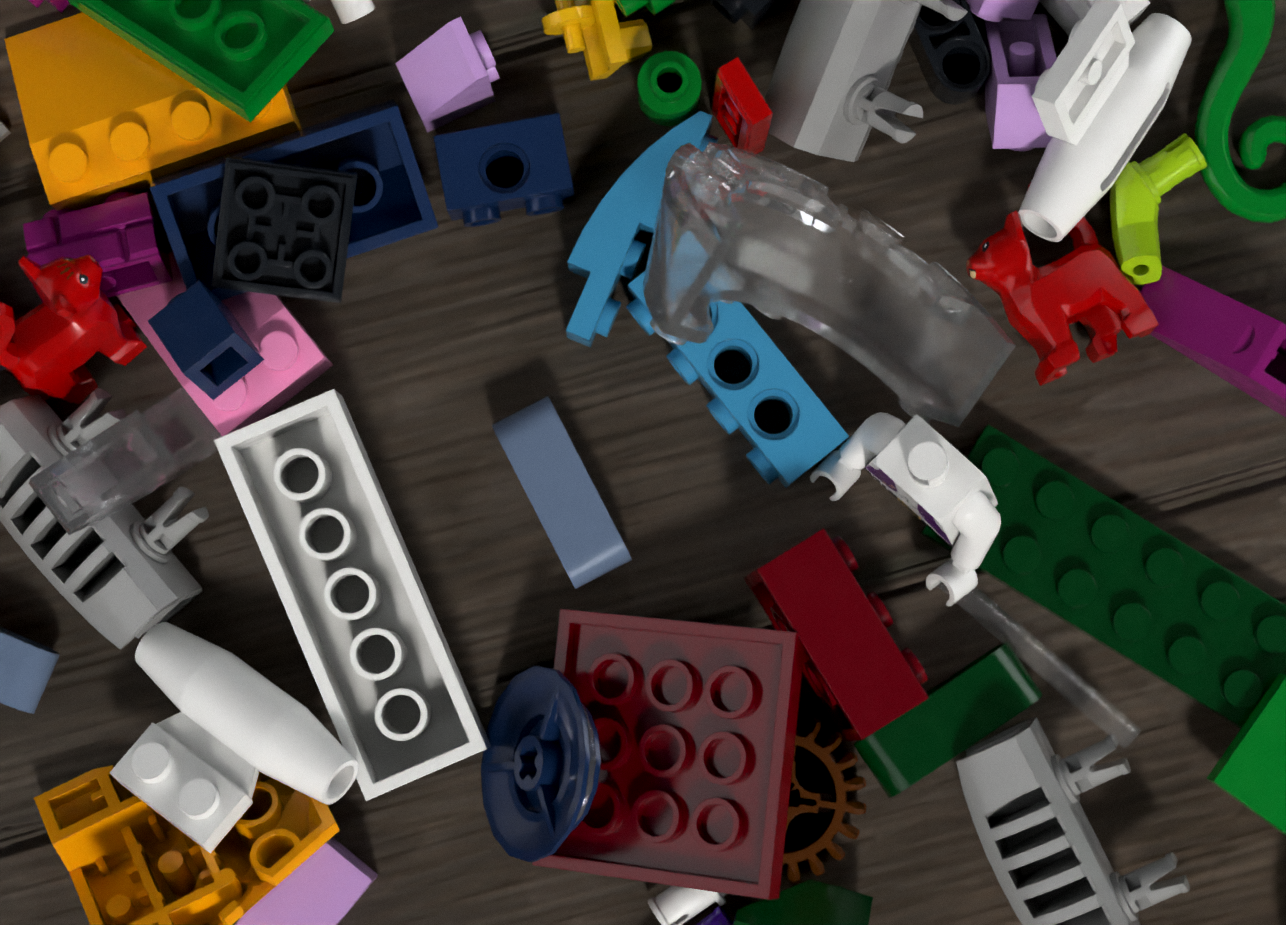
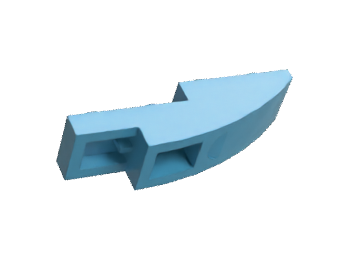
[566,111,719,348]

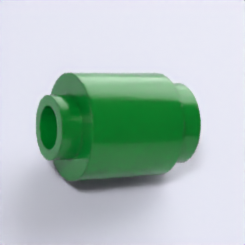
[637,51,702,126]

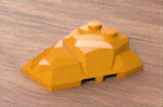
[34,765,340,925]

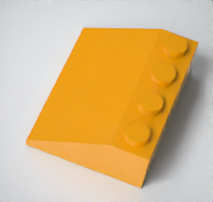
[4,12,301,211]

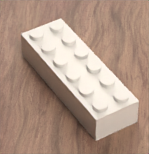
[214,389,491,801]

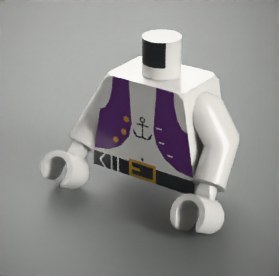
[810,412,1001,607]

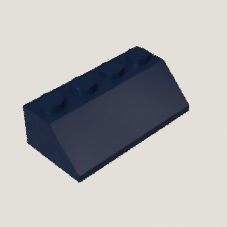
[150,99,439,301]

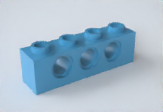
[626,237,849,488]

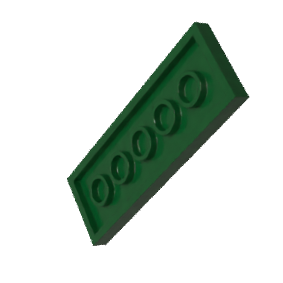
[920,424,1286,729]

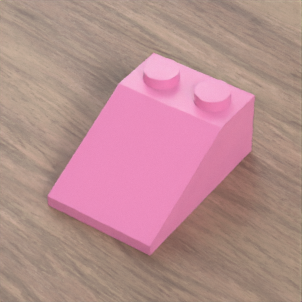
[116,250,333,436]

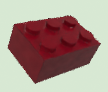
[743,528,929,741]

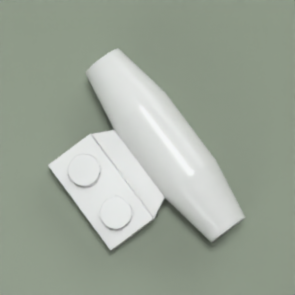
[1018,0,1192,242]
[109,622,359,854]

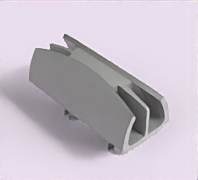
[765,0,968,162]
[0,388,209,650]
[956,717,1190,925]

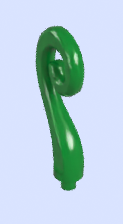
[1195,0,1286,223]

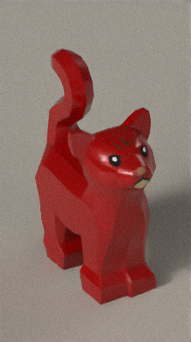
[966,182,1159,386]
[0,254,147,404]

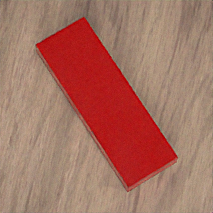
[712,57,773,161]

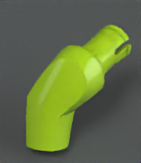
[1109,133,1207,285]

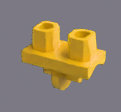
[541,0,652,81]

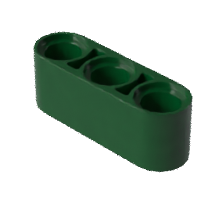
[853,641,1043,798]

